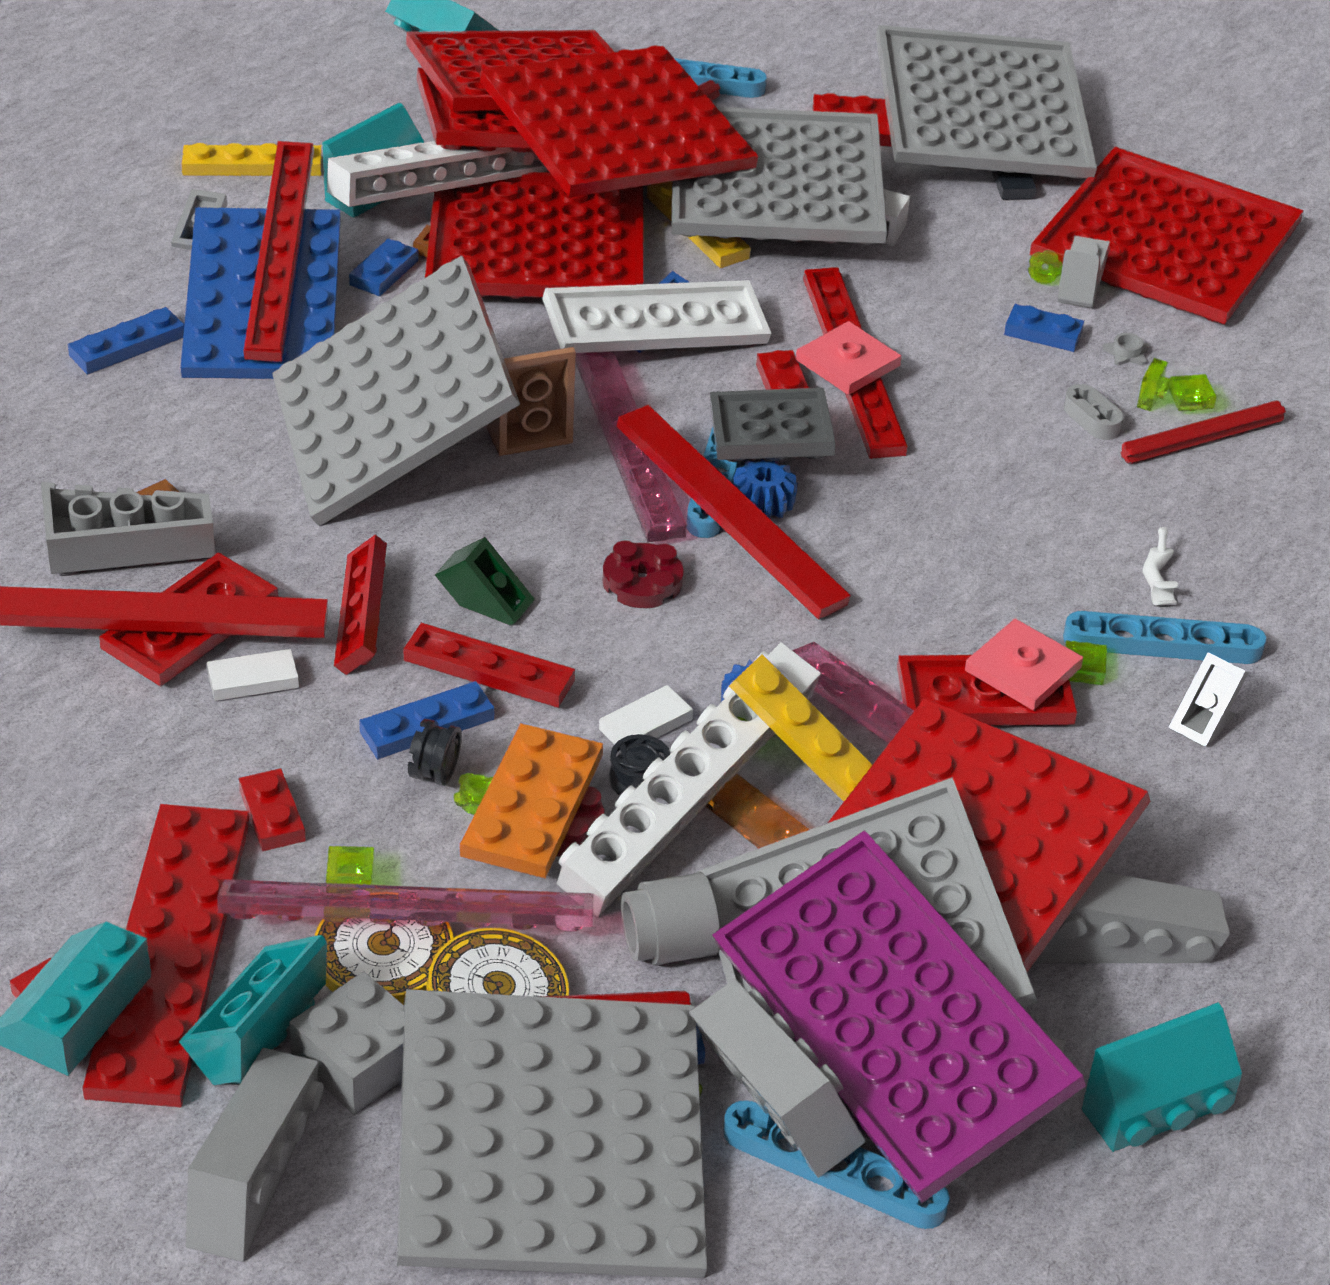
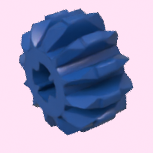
[733,458,798,518]

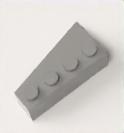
[41,482,215,574]
[1034,871,1230,964]
[689,978,866,1178]
[186,1048,323,1262]

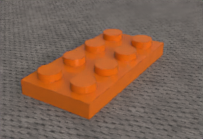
[460,723,603,879]

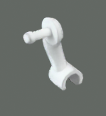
[1142,527,1178,605]

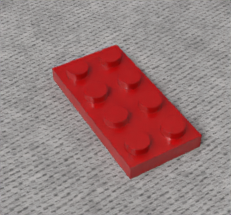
[99,552,279,687]
[897,655,1077,725]

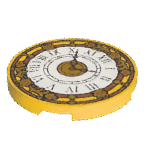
[315,891,453,1005]
[426,928,569,997]

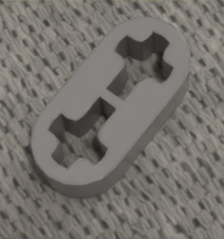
[1064,384,1124,440]

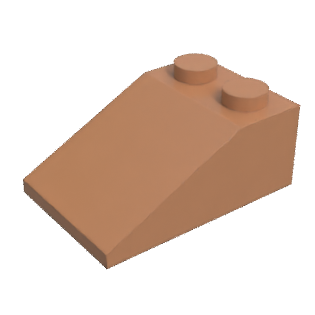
[487,347,576,456]

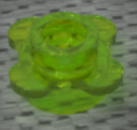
[454,773,493,815]

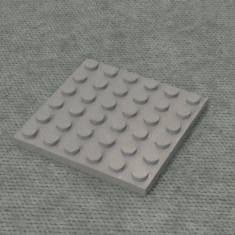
[876,25,1097,178]
[671,107,887,245]
[272,256,520,526]
[696,777,1038,1043]
[397,989,707,1278]

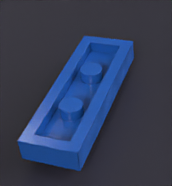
[68,307,184,375]
[359,681,495,760]

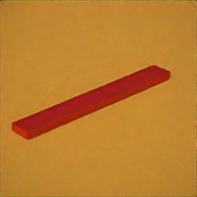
[243,141,314,362]
[803,267,908,459]
[616,405,851,620]
[0,586,328,638]

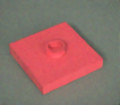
[796,321,902,395]
[965,618,1083,710]

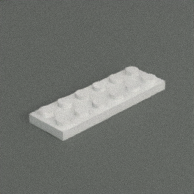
[542,280,772,353]

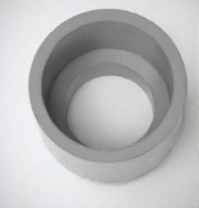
[621,872,719,965]

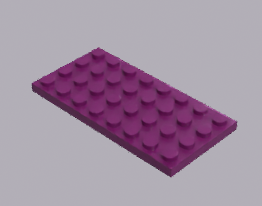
[712,830,1086,1203]

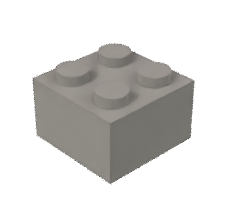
[289,971,404,1115]

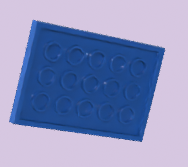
[180,207,341,379]

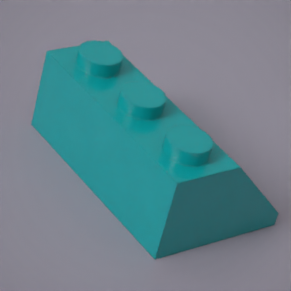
[385,0,500,32]
[322,102,425,218]
[0,921,152,1076]
[179,935,327,1085]
[1081,1002,1242,1152]

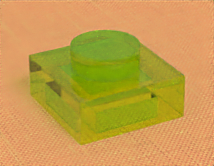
[1137,358,1170,412]
[1168,374,1217,411]
[1065,640,1107,685]
[326,846,375,893]

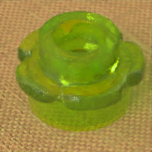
[1028,250,1063,284]

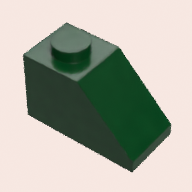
[435,537,535,625]

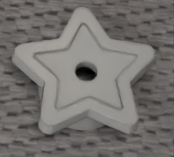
[1103,333,1149,365]

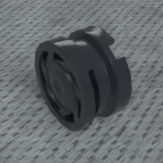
[407,719,462,786]
[609,734,670,795]

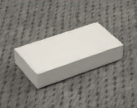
[207,649,299,701]
[599,685,693,744]

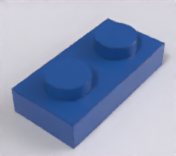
[349,238,418,297]
[1004,304,1085,352]

